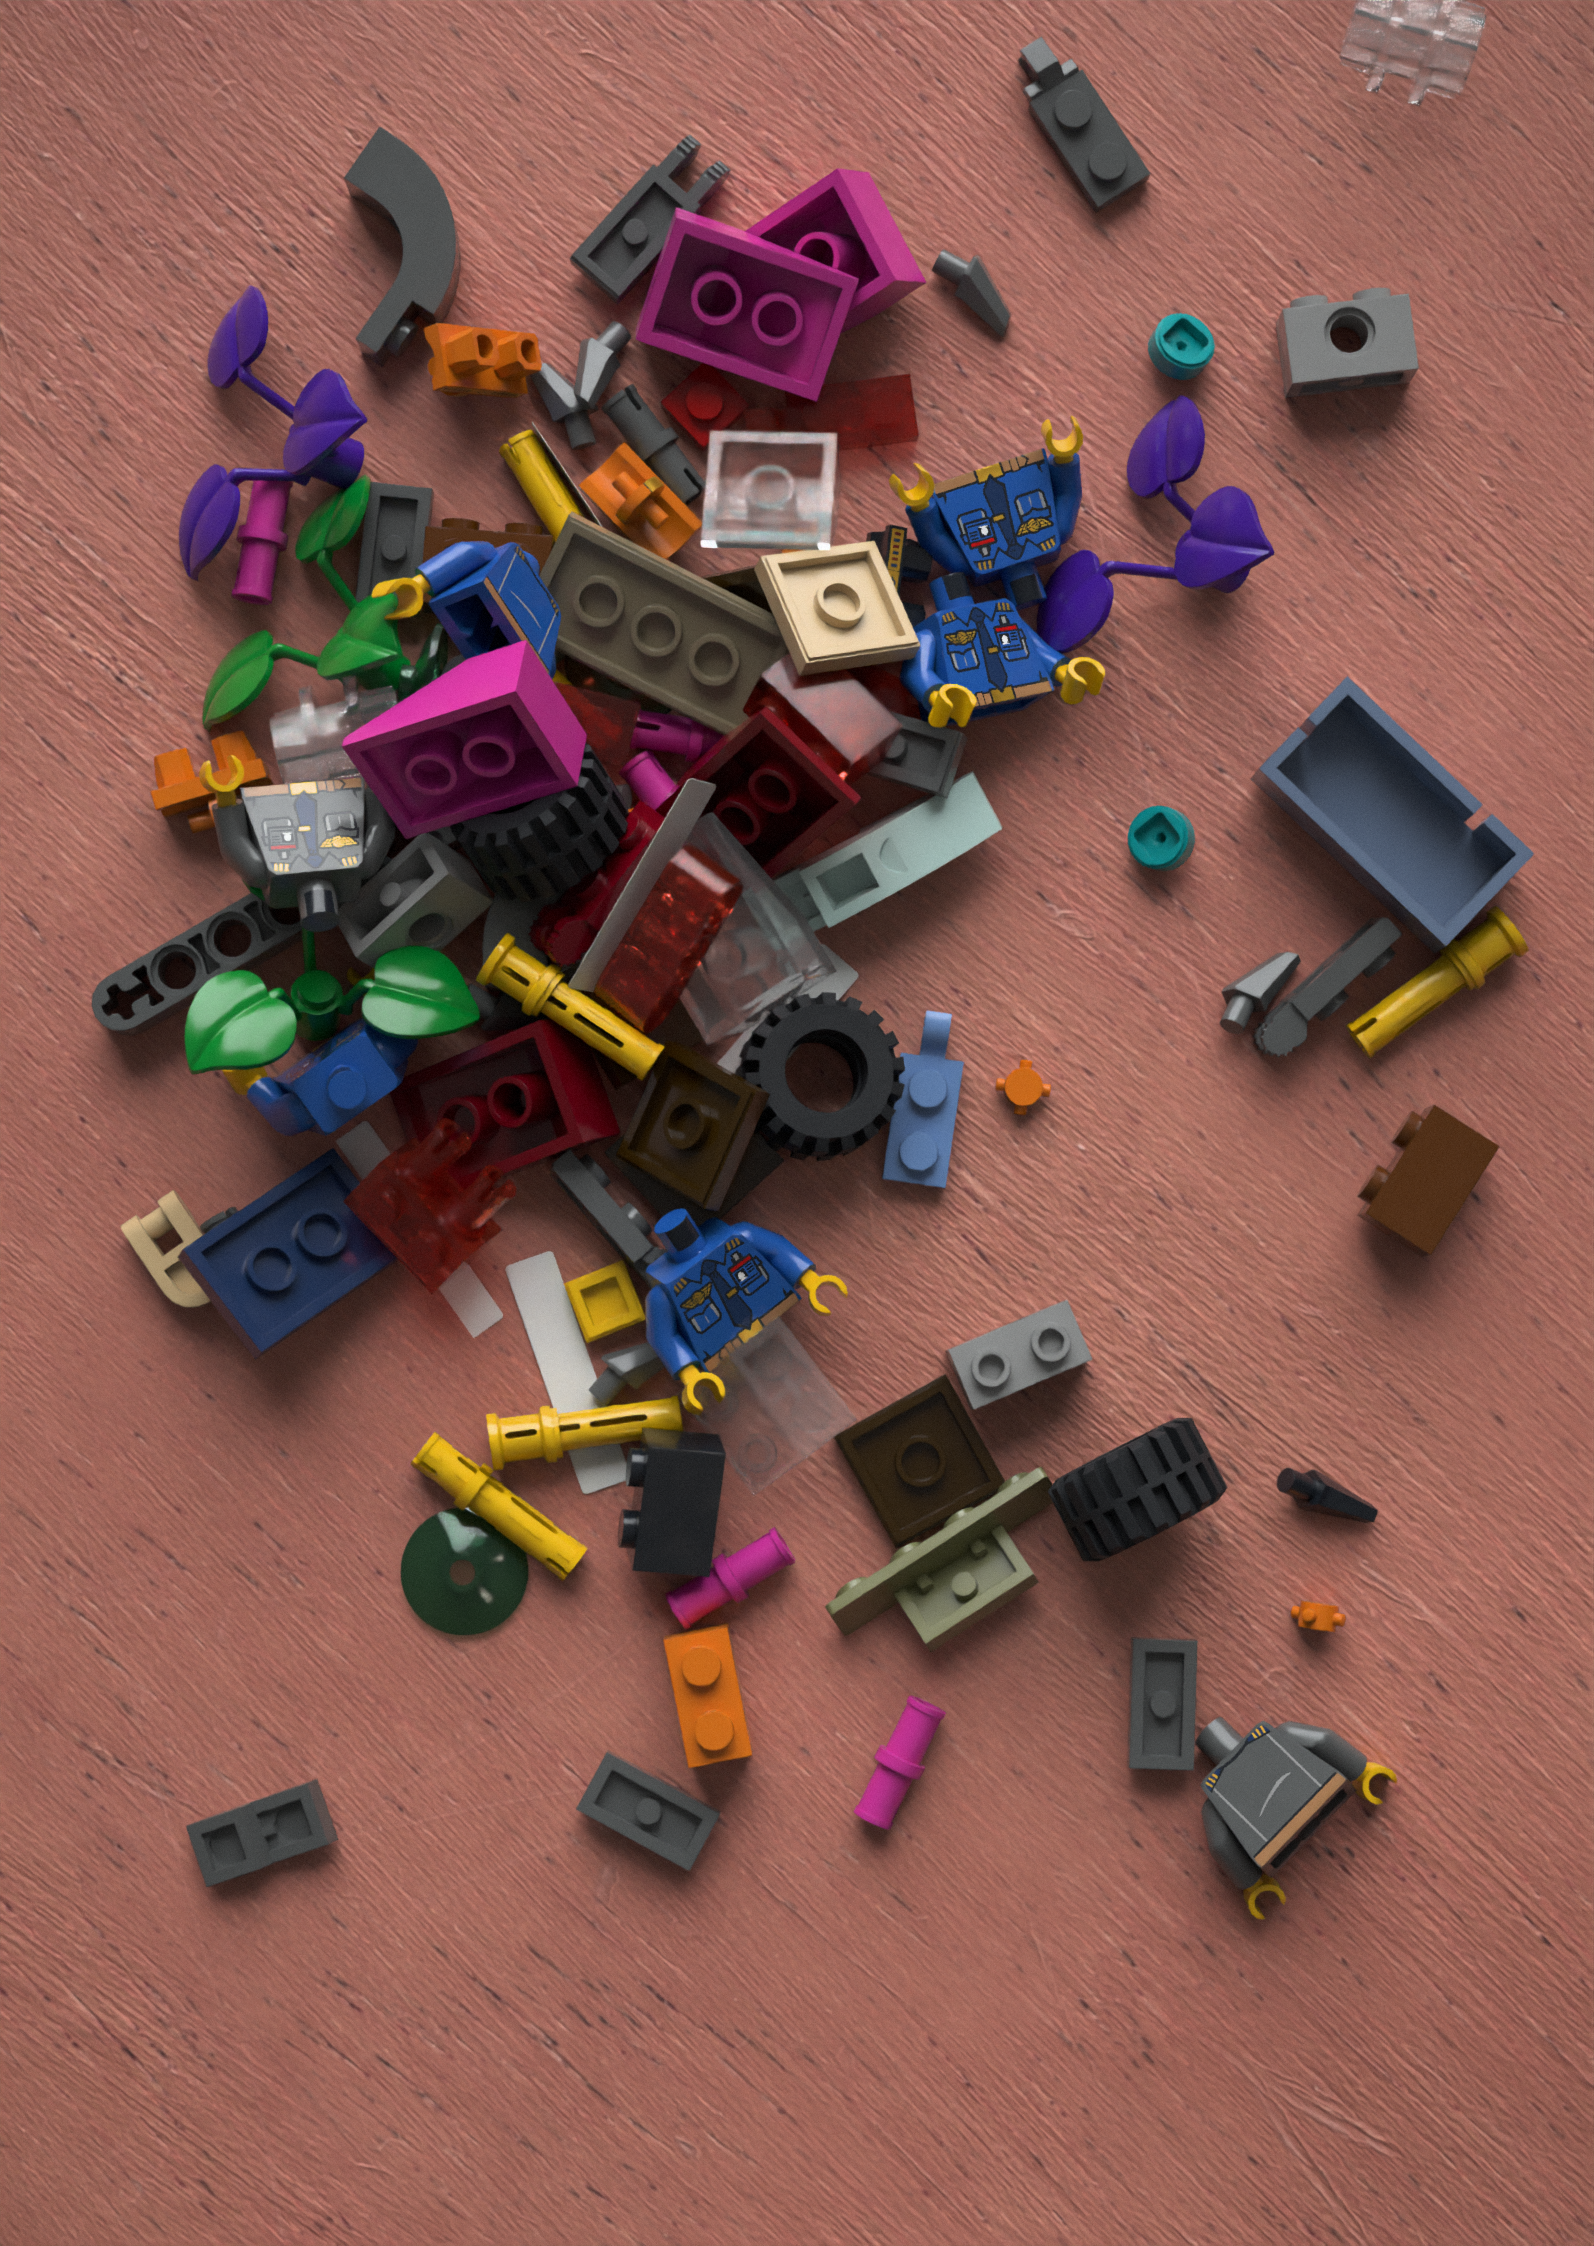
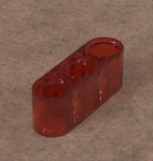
[594,844,744,1033]

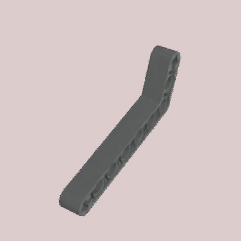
[92,654,465,1036]

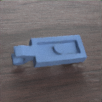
[882,1010,964,1188]

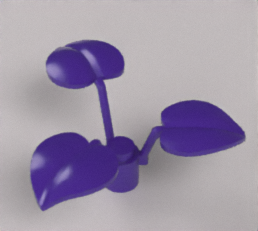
[179,285,368,582]
[1037,395,1275,653]

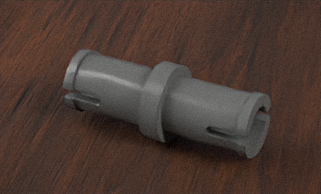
[601,384,709,505]

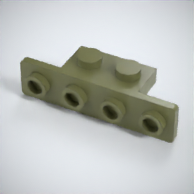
[825,1467,1053,1652]

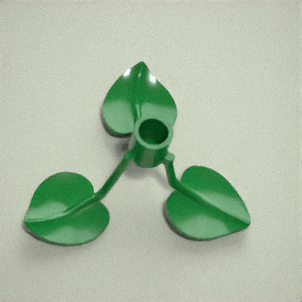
[202,475,411,733]
[185,879,480,1075]

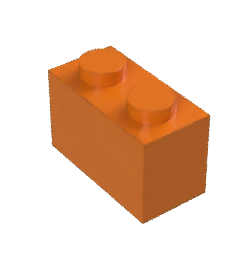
[663,1623,753,1768]

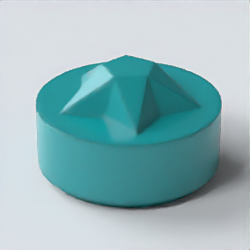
[1148,313,1215,380]
[1128,806,1195,871]

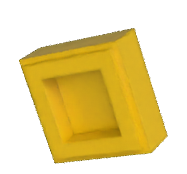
[564,1260,646,1343]

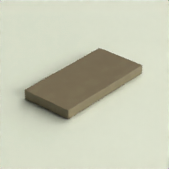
[540,512,789,736]

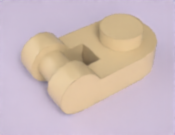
[120,1190,212,1307]

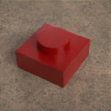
[660,363,750,453]

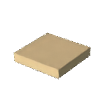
[754,541,921,676]

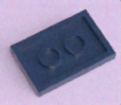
[178,1148,410,1360]

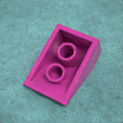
[745,168,926,379]
[636,207,859,402]
[342,640,587,839]

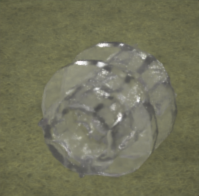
[1339,0,1486,107]
[270,675,400,788]

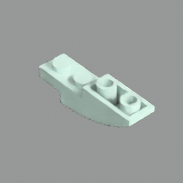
[745,771,1002,951]

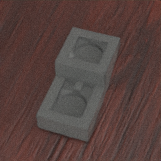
[186,1779,338,1887]

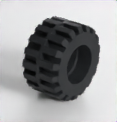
[450,743,629,902]
[735,992,905,1161]
[1048,1418,1228,1561]

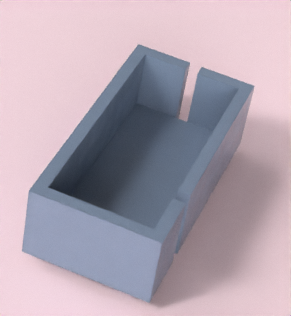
[1251,676,1534,954]

